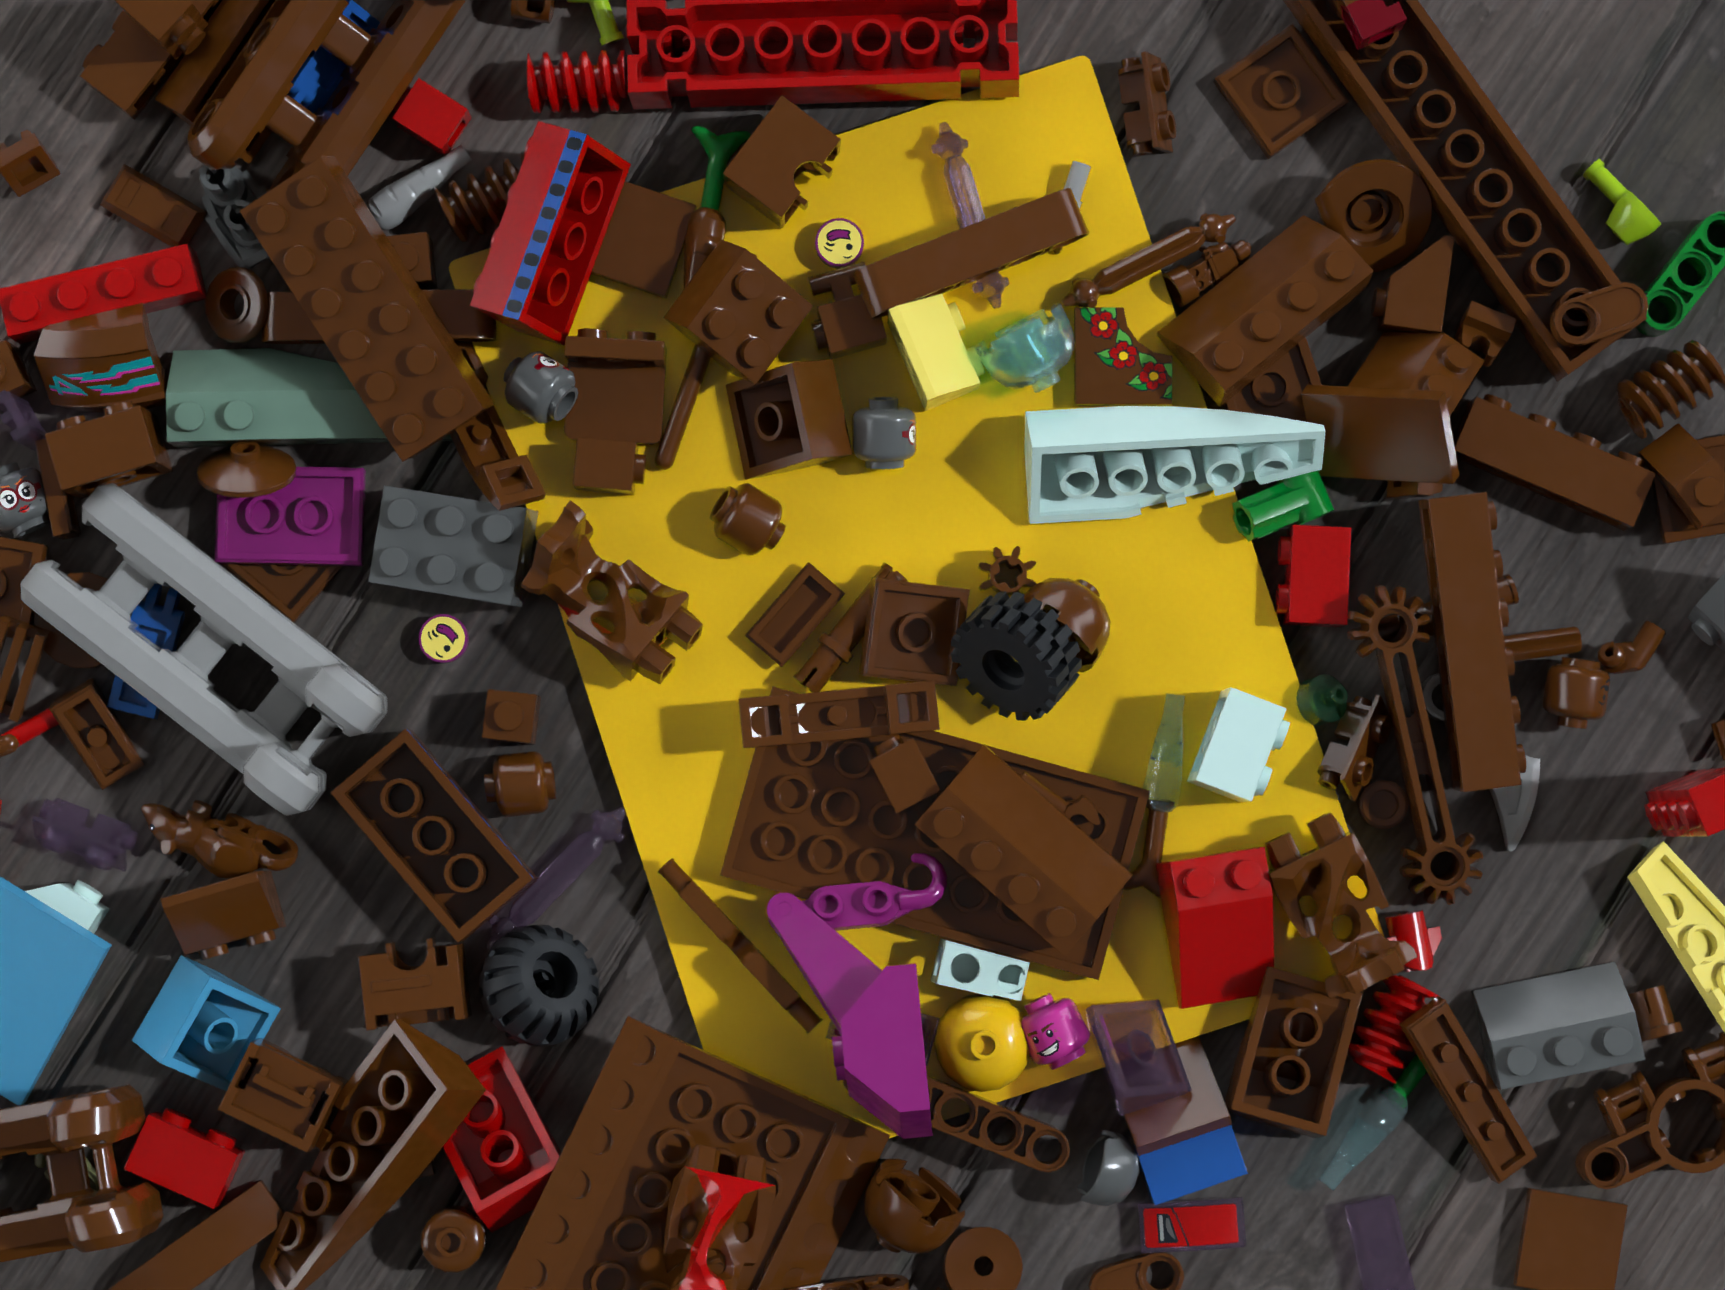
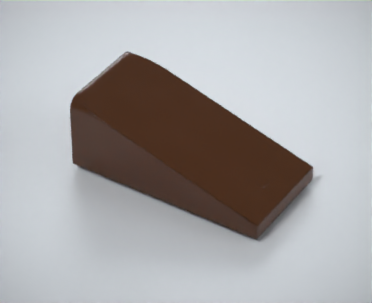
[49,678,145,790]

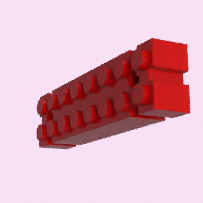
[626,0,1019,110]

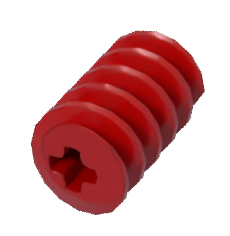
[527,50,627,114]
[1348,975,1440,1084]

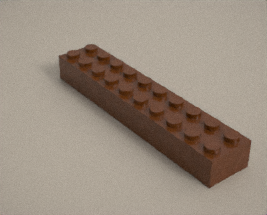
[1283,0,1647,382]

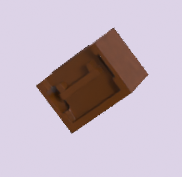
[723,95,841,228]
[358,938,472,1030]
[218,1038,348,1152]

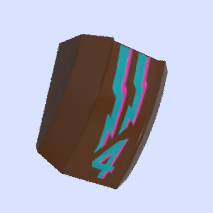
[34,303,168,413]

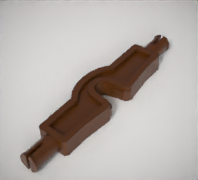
[658,858,823,1034]

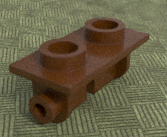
[1118,51,1176,156]
[1317,695,1392,801]

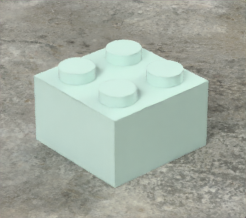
[1187,687,1290,802]

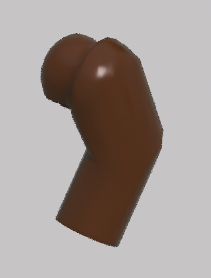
[1598,621,1666,674]

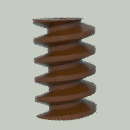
[434,151,525,242]
[1617,340,1725,439]

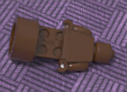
[1162,240,1252,307]

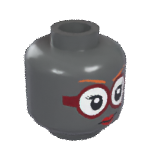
[503,351,578,424]
[852,397,916,469]
[0,462,50,538]

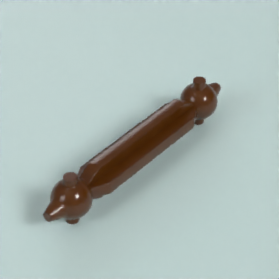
[1061,213,1236,308]

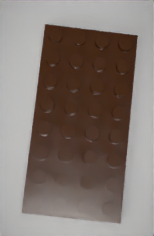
[720,686,1150,980]

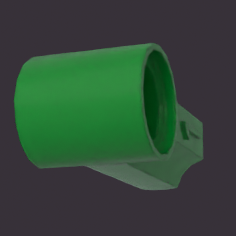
[1233,471,1335,542]

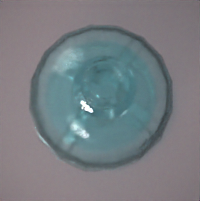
[973,303,1074,393]

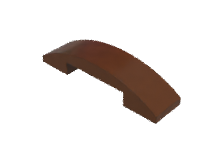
[450,342,546,511]
[738,680,940,748]
[108,1180,285,1290]

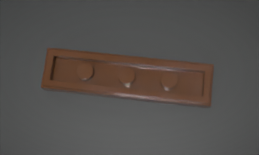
[1399,996,1537,1184]

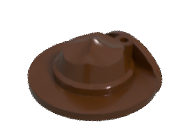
[1315,159,1432,272]

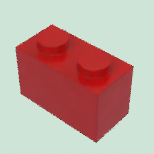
[1276,525,1351,628]
[124,1108,245,1209]

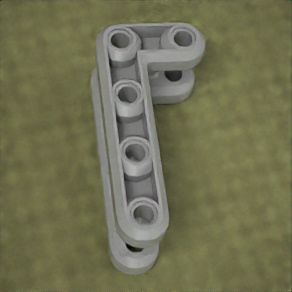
[20,483,387,816]

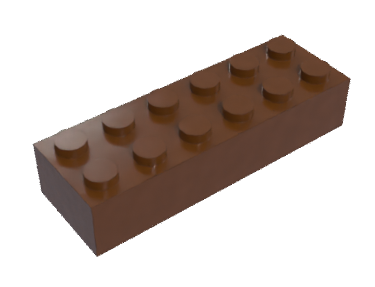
[240,156,495,462]

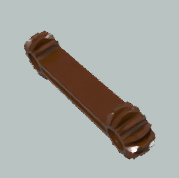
[1347,585,1483,905]

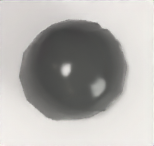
[1077,1130,1139,1206]

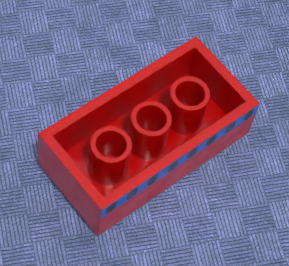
[470,121,631,346]

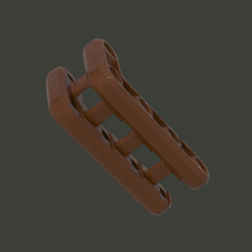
[187,0,466,193]
[0,1084,164,1262]

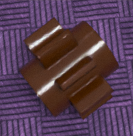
[978,546,1037,595]

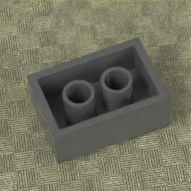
[368,485,538,607]

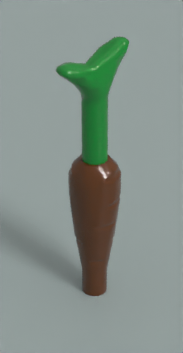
[684,126,751,289]

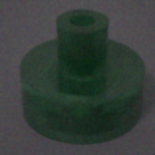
[1296,674,1348,726]

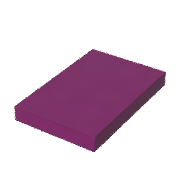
[215,467,366,566]

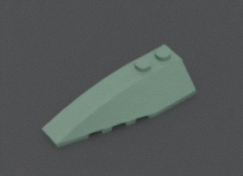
[166,348,453,448]

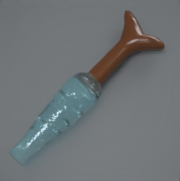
[1123,693,1185,899]

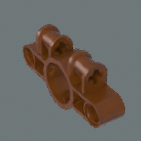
[1575,1031,1725,1189]

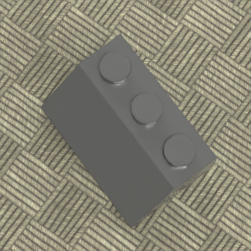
[1471,961,1646,1090]

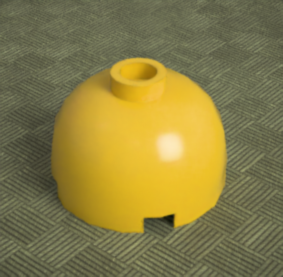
[934,994,1030,1092]

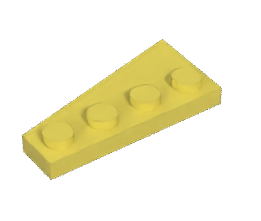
[1627,841,1725,1033]

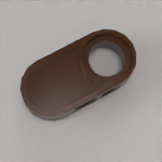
[1550,282,1648,348]
[1088,1250,1184,1290]

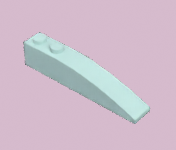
[1024,406,1326,524]

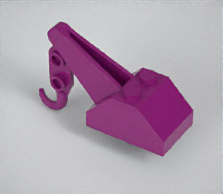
[767,853,947,1139]

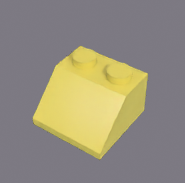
[887,293,985,411]

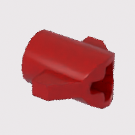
[1385,910,1442,972]

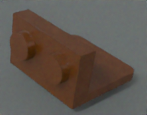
[564,328,667,445]

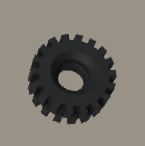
[951,591,1082,721]

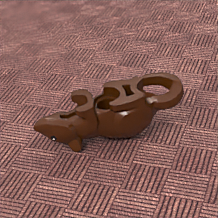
[141,800,298,879]

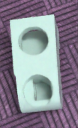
[931,938,1030,1001]

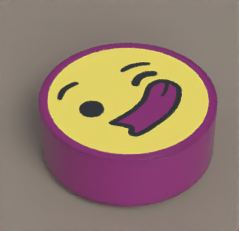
[815,218,864,269]
[419,614,469,663]

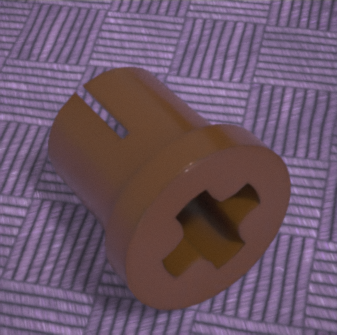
[1628,985,1683,1042]

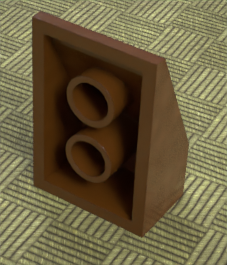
[1225,966,1363,1139]

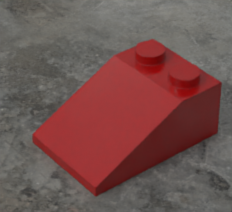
[1156,847,1274,1009]
[443,1046,561,1233]

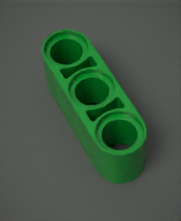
[1636,211,1725,337]

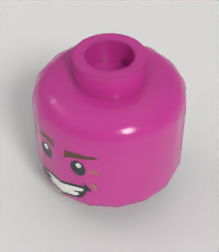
[1021,993,1090,1070]

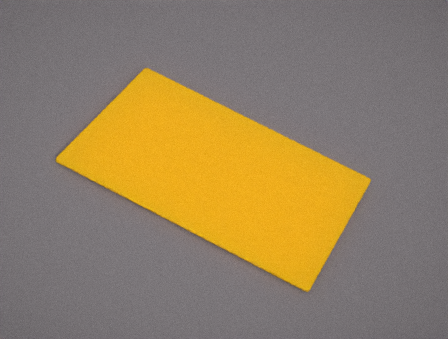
[449,56,1384,1139]

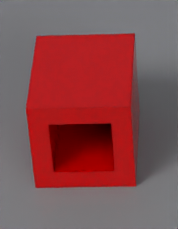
[392,78,472,156]

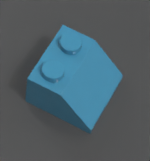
[132,955,281,1091]

